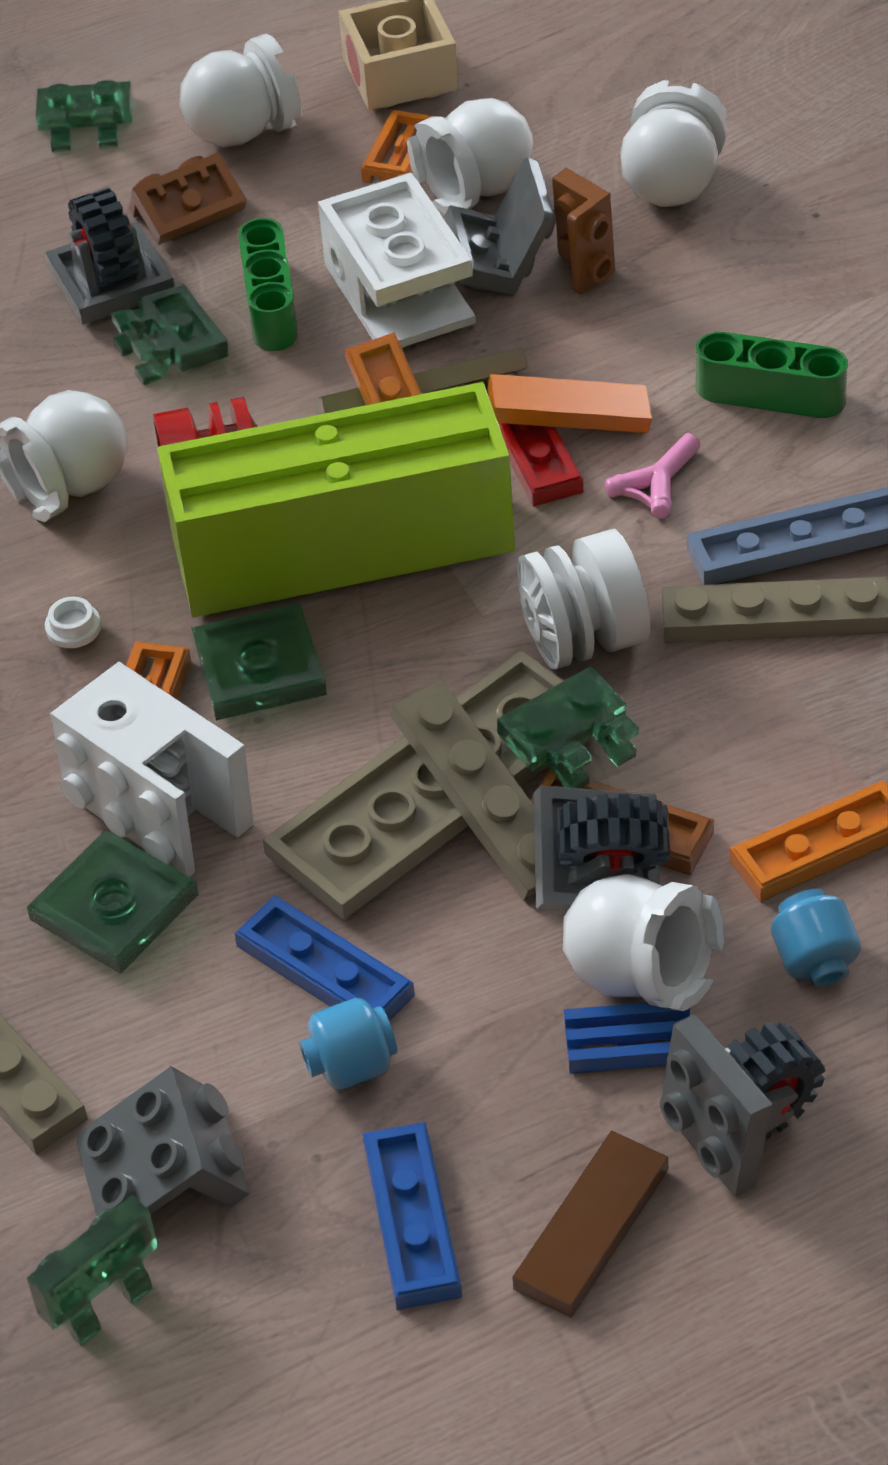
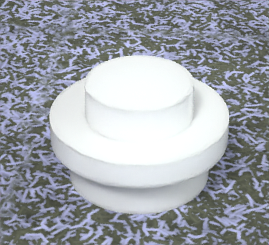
[45,597,101,648]

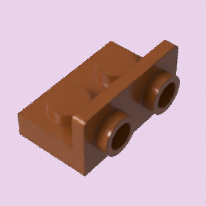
[129,152,247,245]
[552,167,615,295]

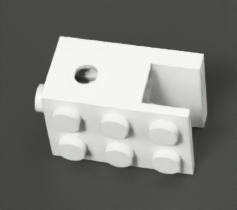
[318,172,476,348]
[50,662,254,879]

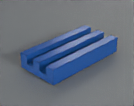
[564,1003,690,1074]

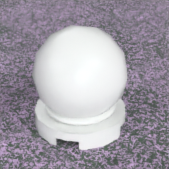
[180,34,302,147]
[620,80,728,207]
[407,98,533,214]
[0,390,128,522]
[563,874,724,1011]

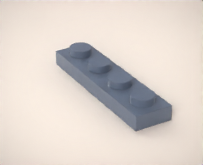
[686,487,888,585]

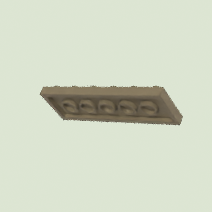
[263,650,603,920]

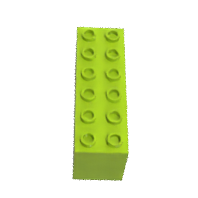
[157,382,515,618]

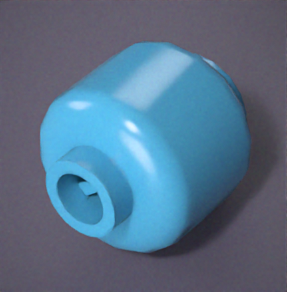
[770,889,861,986]
[299,998,398,1091]

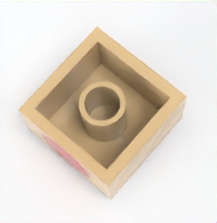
[338,0,459,111]

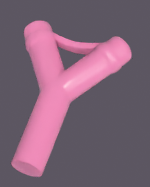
[605,433,701,519]

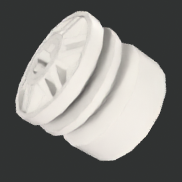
[517,529,650,669]

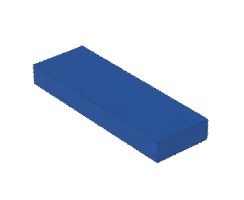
[234,895,415,1021]
[362,1122,462,1310]

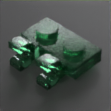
[35,80,133,152]
[111,284,228,386]
[497,666,639,788]
[27,1195,158,1346]

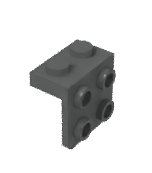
[443,157,556,296]
[77,1066,250,1237]

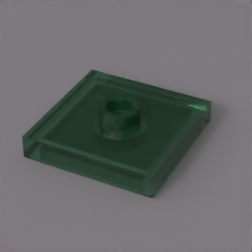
[191,603,327,721]
[27,829,199,974]

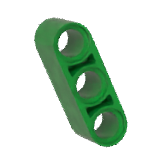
[238,218,298,351]
[696,332,848,418]

